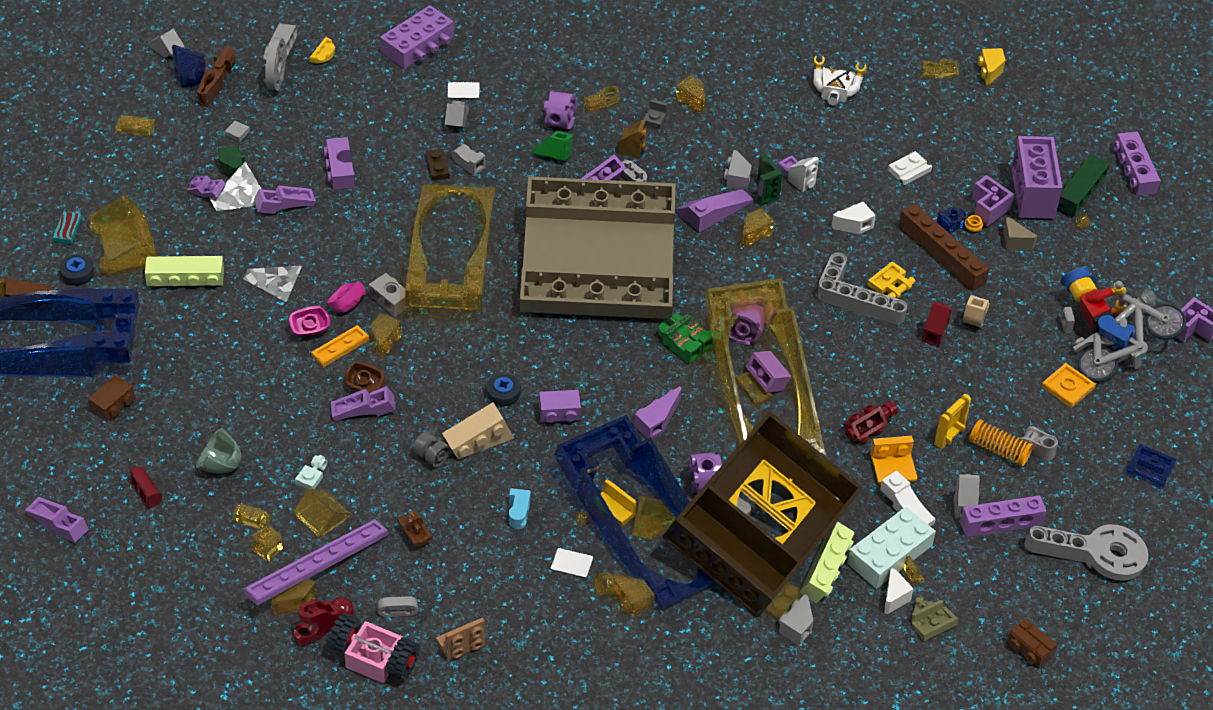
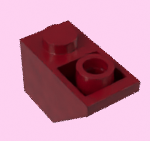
[921,301,952,347]

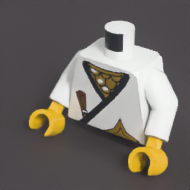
[813,56,867,105]

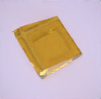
[904,555,925,584]

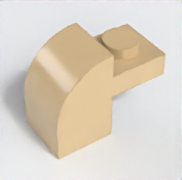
[963,295,990,328]

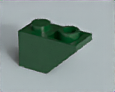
[217,145,245,178]

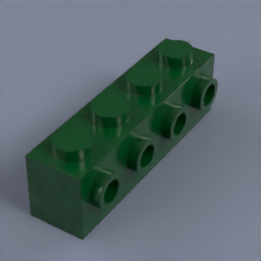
[1057,154,1110,217]

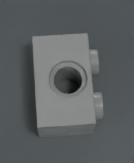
[369,273,412,317]

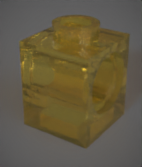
[252,524,283,561]

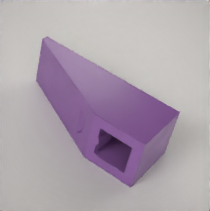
[634,386,682,440]

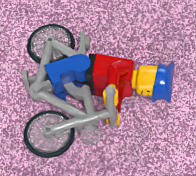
[1060,266,1186,382]

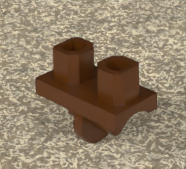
[397,510,432,549]

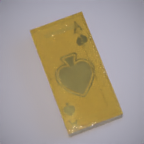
[735,371,772,407]

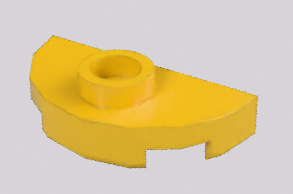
[309,37,335,63]

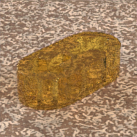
[232,504,271,529]

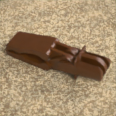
[197,46,236,107]

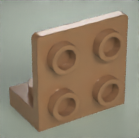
[436,618,485,661]

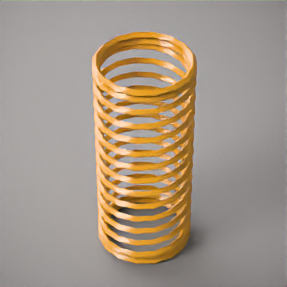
[969,419,1033,467]

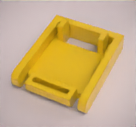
[934,394,971,450]

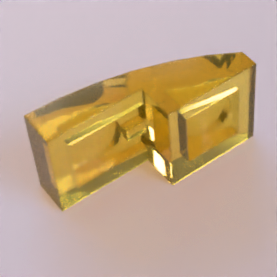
[921,58,959,78]

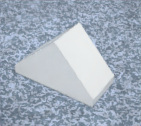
[884,568,913,614]

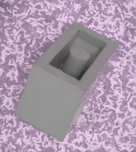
[147,29,185,58]

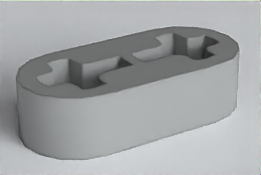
[621,160,647,182]
[378,597,418,617]

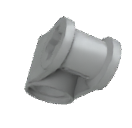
[1018,426,1058,461]

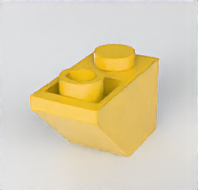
[978,48,1005,85]

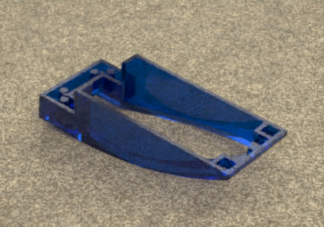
[0,288,140,377]
[554,415,716,608]

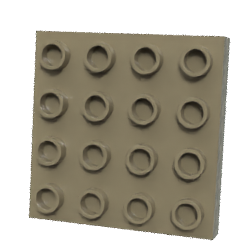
[520,176,676,319]

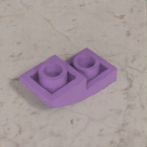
[187,176,226,198]

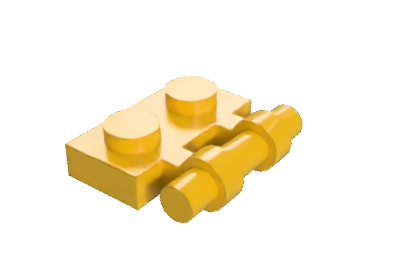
[867,262,915,299]

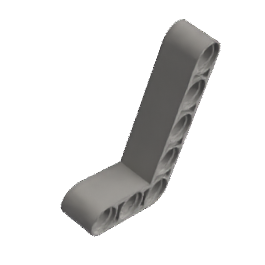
[817,253,907,324]

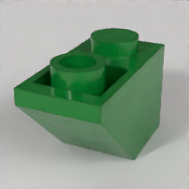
[532,131,573,161]

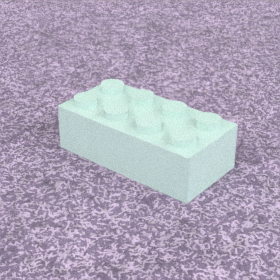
[847,507,936,589]

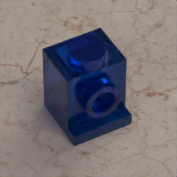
[937,206,966,234]

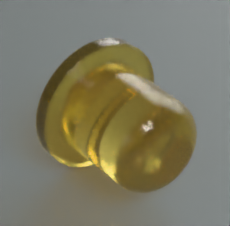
[575,511,589,525]

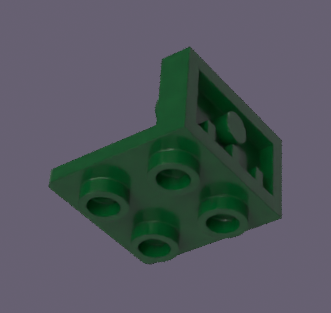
[757,152,783,206]

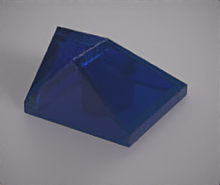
[172,44,206,88]

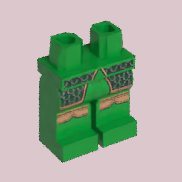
[657,312,716,365]

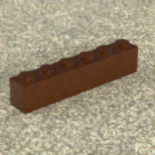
[899,204,989,292]

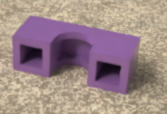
[324,137,355,190]

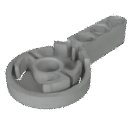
[263,23,297,91]
[1024,524,1148,580]

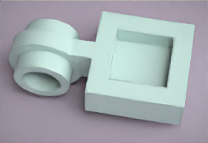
[295,455,328,491]

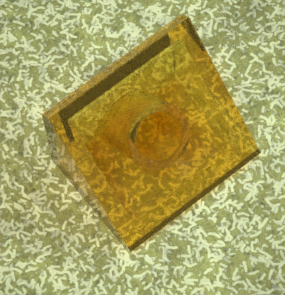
[293,488,351,538]

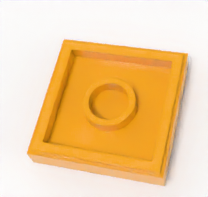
[1041,363,1096,408]

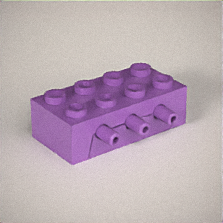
[380,5,454,69]

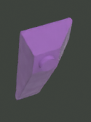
[676,189,754,233]

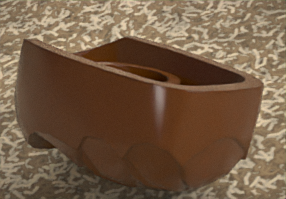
[345,361,386,393]

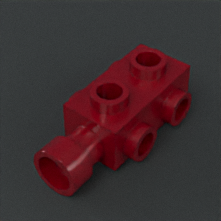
[843,401,898,443]

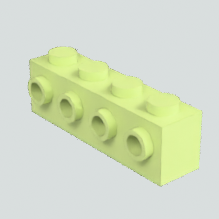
[145,256,224,286]
[799,522,855,603]

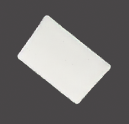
[448,82,479,98]
[551,548,593,577]

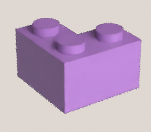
[972,175,1014,226]
[1168,297,1213,342]

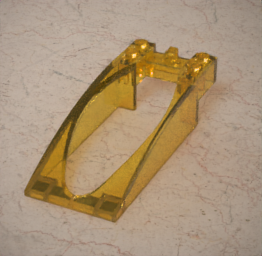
[405,184,496,310]
[704,278,826,456]

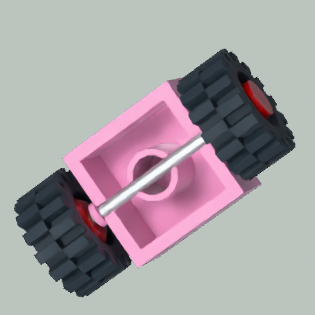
[328,613,420,683]

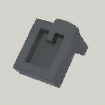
[644,99,667,130]

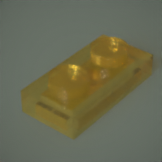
[116,114,156,137]
[765,582,803,621]

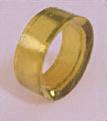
[594,572,614,595]

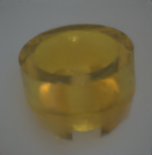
[1076,213,1091,228]

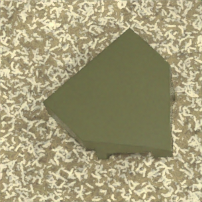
[912,597,958,641]

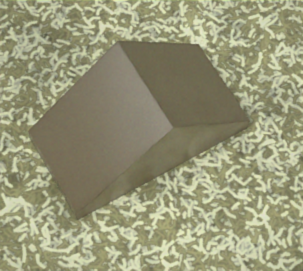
[1003,217,1037,250]

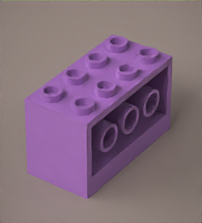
[1011,136,1062,218]

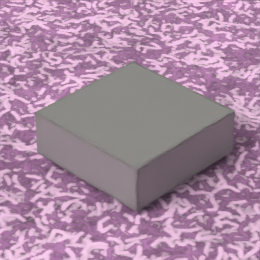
[225,121,250,142]
[1061,307,1075,333]

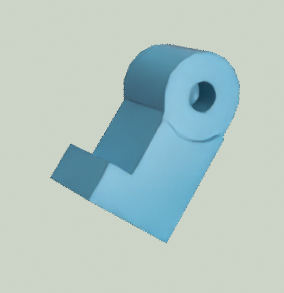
[509,488,531,530]

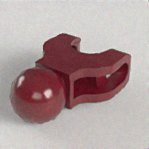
[293,597,354,645]

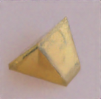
[632,496,676,540]

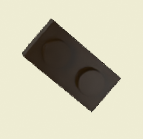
[426,149,450,181]

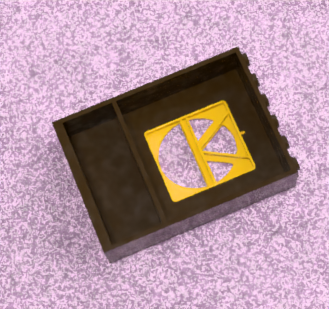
[662,411,863,617]

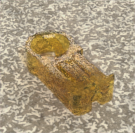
[584,86,620,112]

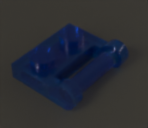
[1126,444,1177,488]

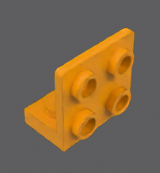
[870,436,917,485]

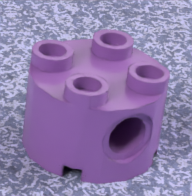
[544,91,577,129]
[724,299,767,345]
[688,452,722,494]

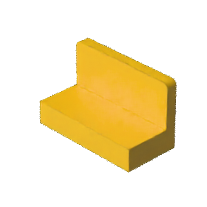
[592,479,636,527]

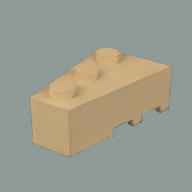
[442,403,514,459]

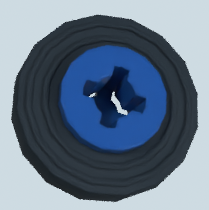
[60,254,94,285]
[486,373,521,406]

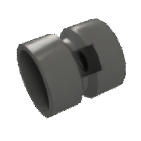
[412,431,451,468]

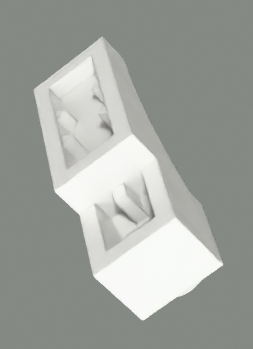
[880,471,935,526]

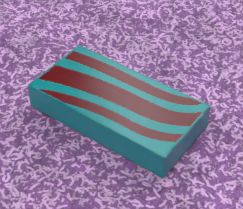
[53,211,82,244]

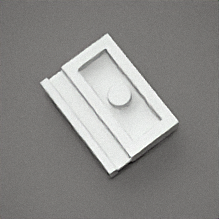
[888,151,932,185]

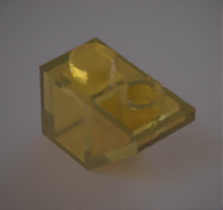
[676,75,706,114]
[741,208,774,247]
[371,313,402,358]
[610,573,655,617]
[271,579,317,616]

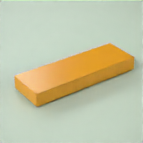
[311,325,369,368]

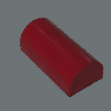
[130,466,162,509]

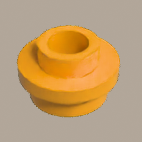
[965,215,983,232]

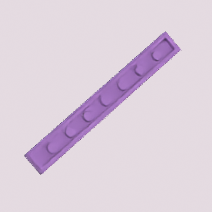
[244,519,388,605]

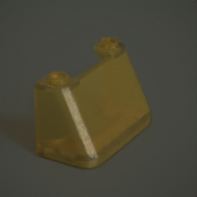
[89,194,158,274]

